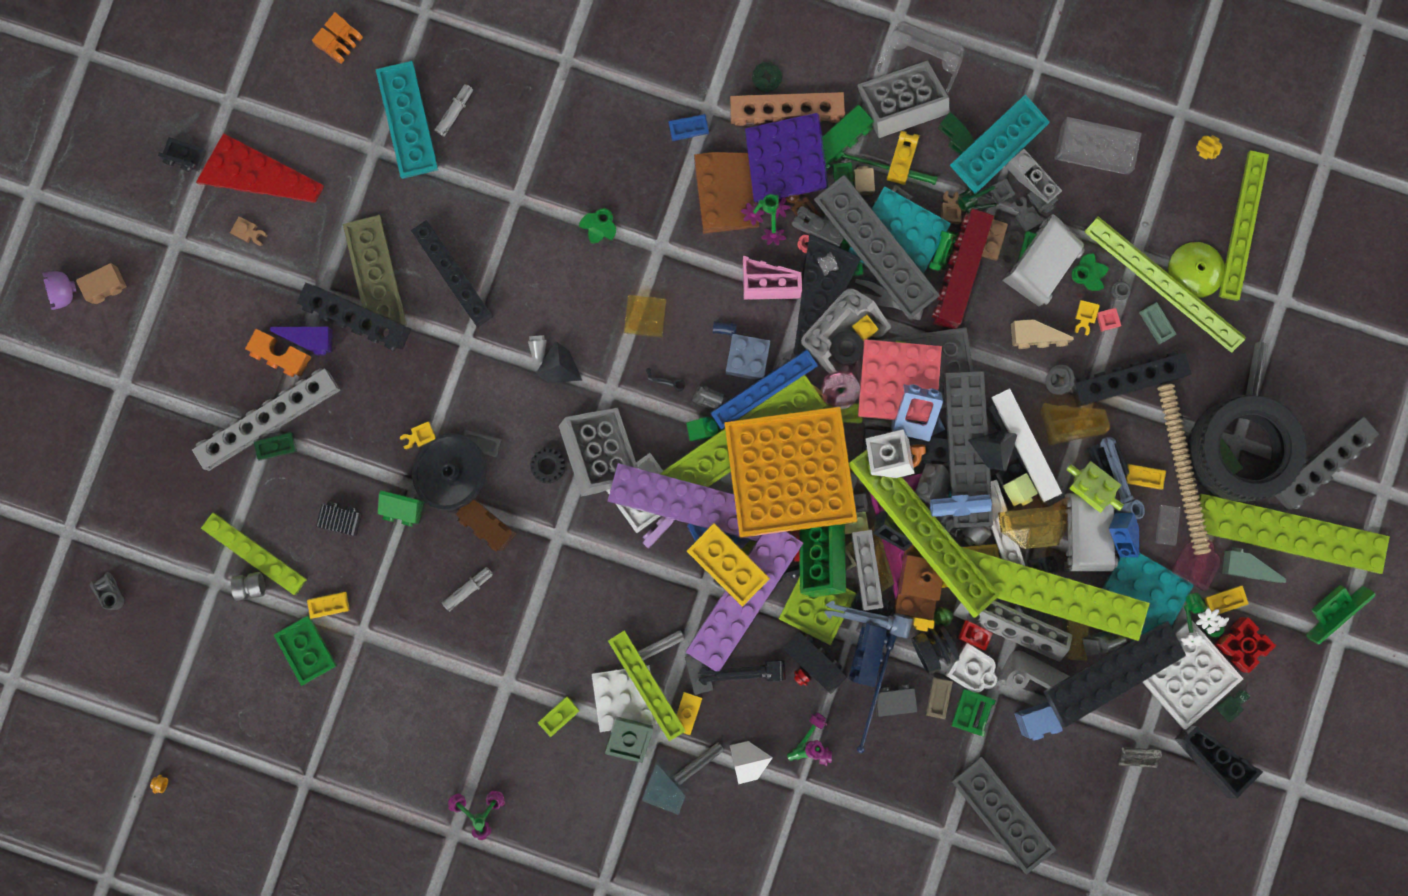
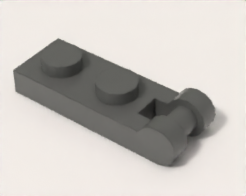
[792,207,844,248]

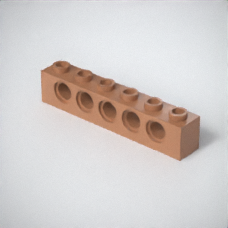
[730,92,845,126]

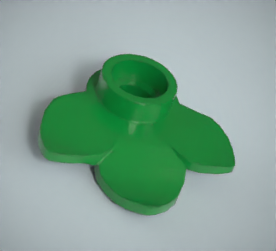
[579,208,616,244]
[1071,254,1109,291]

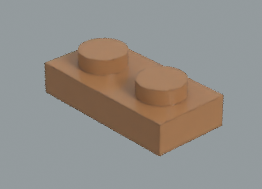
[982,219,1008,261]

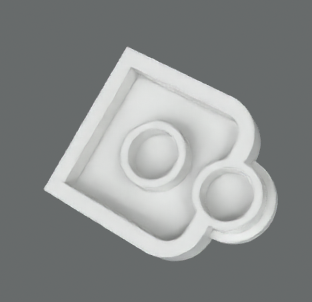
[945,642,997,693]

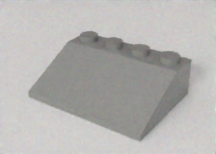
[857,60,949,138]
[559,408,638,497]

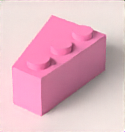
[743,256,802,300]

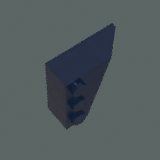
[848,623,889,687]

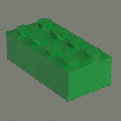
[799,524,846,597]

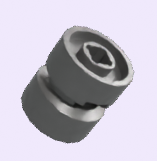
[231,572,265,601]

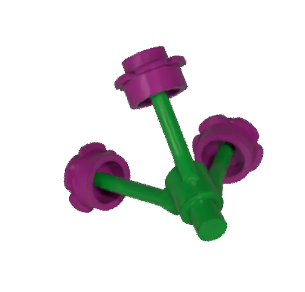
[787,712,832,766]
[448,791,505,841]

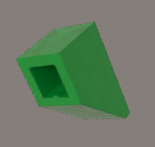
[686,417,725,441]

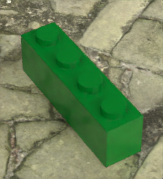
[822,105,874,171]

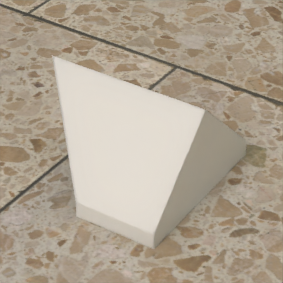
[730,741,773,784]

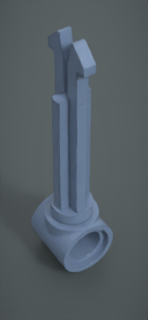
[1100,437,1145,520]
[824,600,913,638]

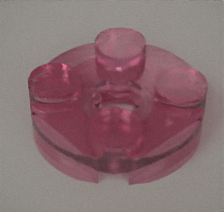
[821,371,861,409]

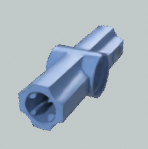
[930,495,992,517]

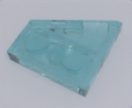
[642,765,685,815]

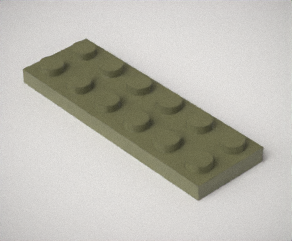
[343,215,407,331]

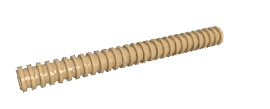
[1157,383,1211,555]

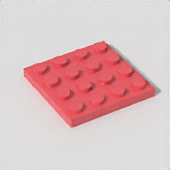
[858,340,942,423]

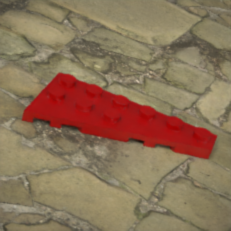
[196,133,324,203]

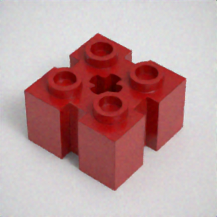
[1214,617,1276,673]

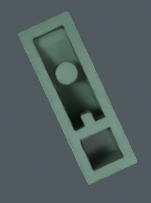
[1222,548,1286,583]

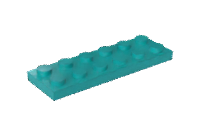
[375,61,439,179]
[950,94,1050,193]

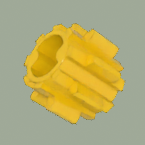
[1196,135,1222,160]

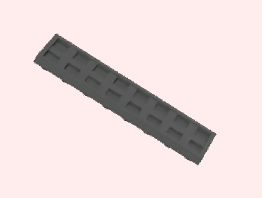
[944,372,993,528]

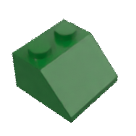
[378,490,424,527]

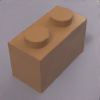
[76,263,127,304]

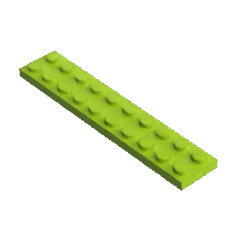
[660,375,826,487]
[849,450,1000,618]
[1198,494,1390,574]
[960,547,1150,641]

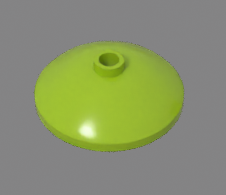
[1168,242,1225,298]

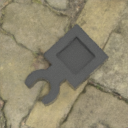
[1011,197,1043,232]

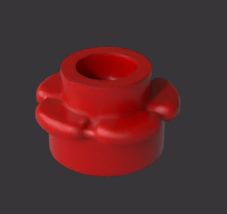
[794,668,811,686]

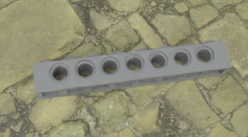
[192,369,340,471]

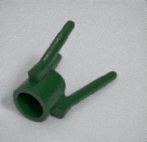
[957,185,997,213]

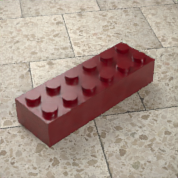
[932,209,994,330]

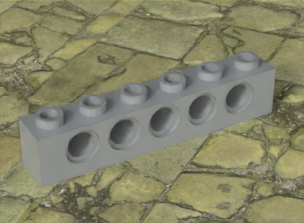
[953,599,1073,662]

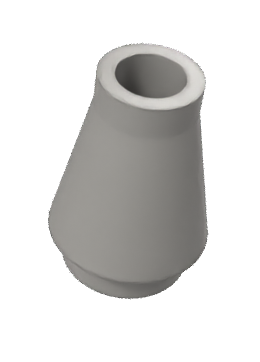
[528,335,547,363]

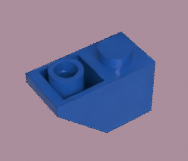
[1109,513,1139,557]

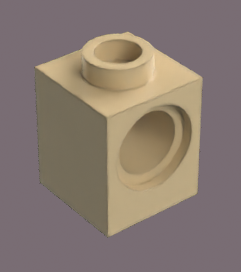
[853,166,875,196]

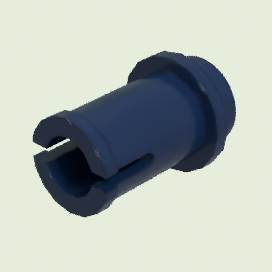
[713,321,737,337]

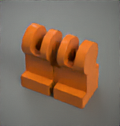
[312,12,363,64]

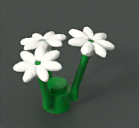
[1180,593,1229,647]

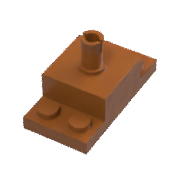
[894,545,943,620]

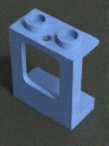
[891,384,943,441]

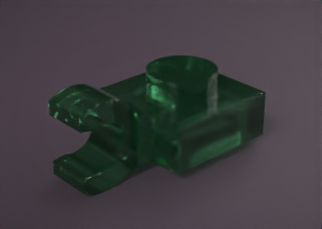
[1215,690,1250,723]

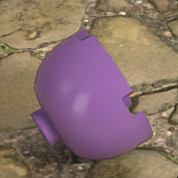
[42,271,76,310]

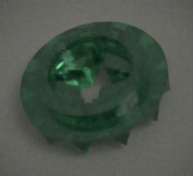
[752,61,782,92]

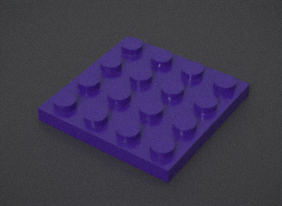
[745,113,828,203]

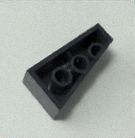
[1175,726,1263,799]

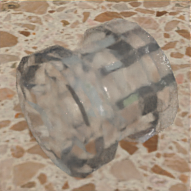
[817,252,839,276]

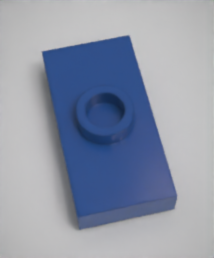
[668,114,709,141]

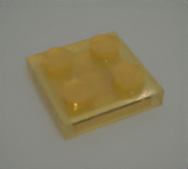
[624,295,666,338]

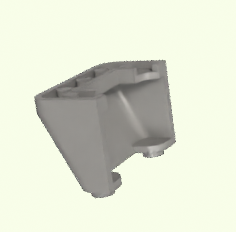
[1002,214,1085,307]
[801,289,891,383]
[1063,493,1118,572]
[997,650,1070,690]

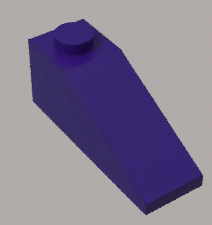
[270,327,332,356]

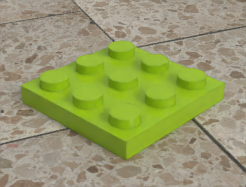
[778,576,856,645]

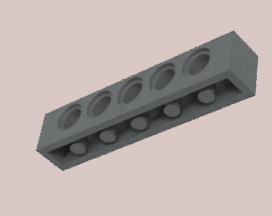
[1275,417,1379,509]

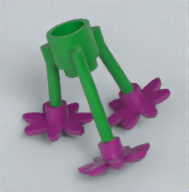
[741,194,791,245]

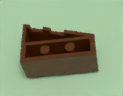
[456,499,517,552]

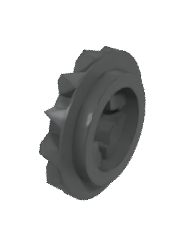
[1046,365,1076,395]

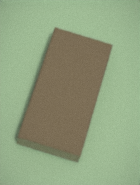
[925,677,953,719]

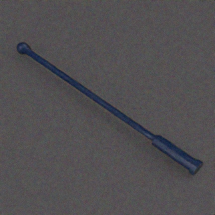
[857,633,897,753]

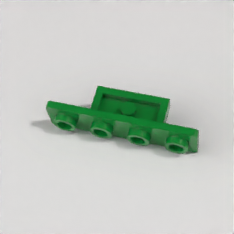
[1306,585,1376,644]

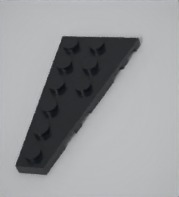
[794,234,861,357]

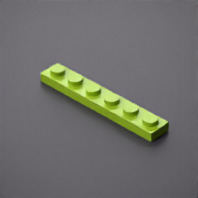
[201,513,307,595]
[608,630,686,741]

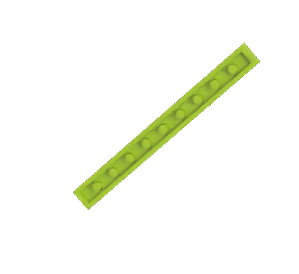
[1085,216,1246,353]

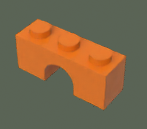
[245,329,311,377]

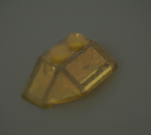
[998,506,1068,549]

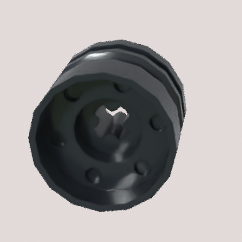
[911,624,960,675]

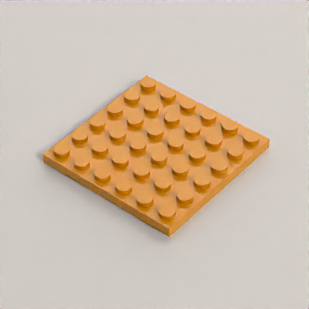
[724,407,857,538]

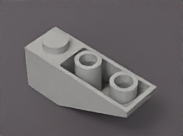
[1006,149,1062,204]

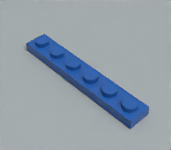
[710,349,818,429]

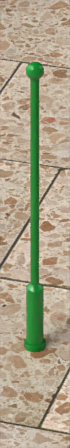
[843,154,937,185]

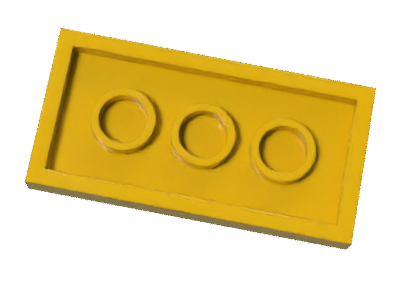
[687,523,770,607]

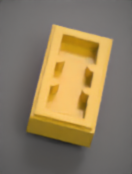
[1125,464,1166,490]
[307,592,350,619]
[677,692,702,735]

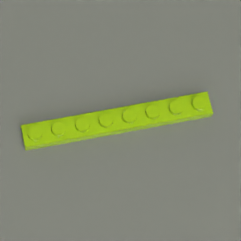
[1219,150,1269,301]

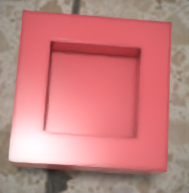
[1097,308,1121,332]

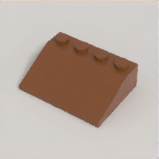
[694,152,759,234]

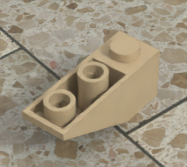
[1011,320,1074,349]

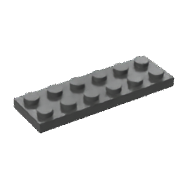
[951,756,1056,875]

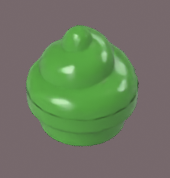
[933,607,953,626]

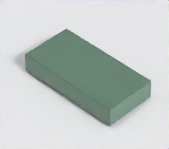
[1139,302,1177,344]

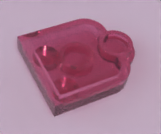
[1171,540,1220,592]

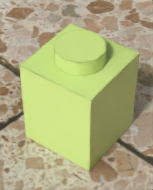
[1003,473,1038,506]

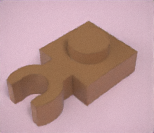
[941,191,961,225]
[230,217,268,246]

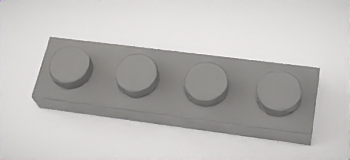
[852,530,883,610]

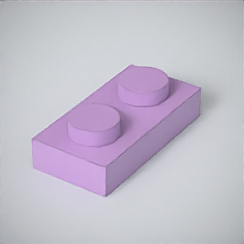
[643,517,675,549]

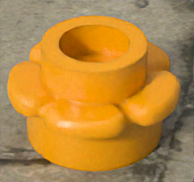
[150,774,168,794]

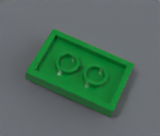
[274,616,337,686]

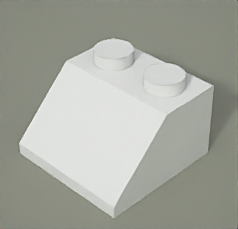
[866,430,914,478]

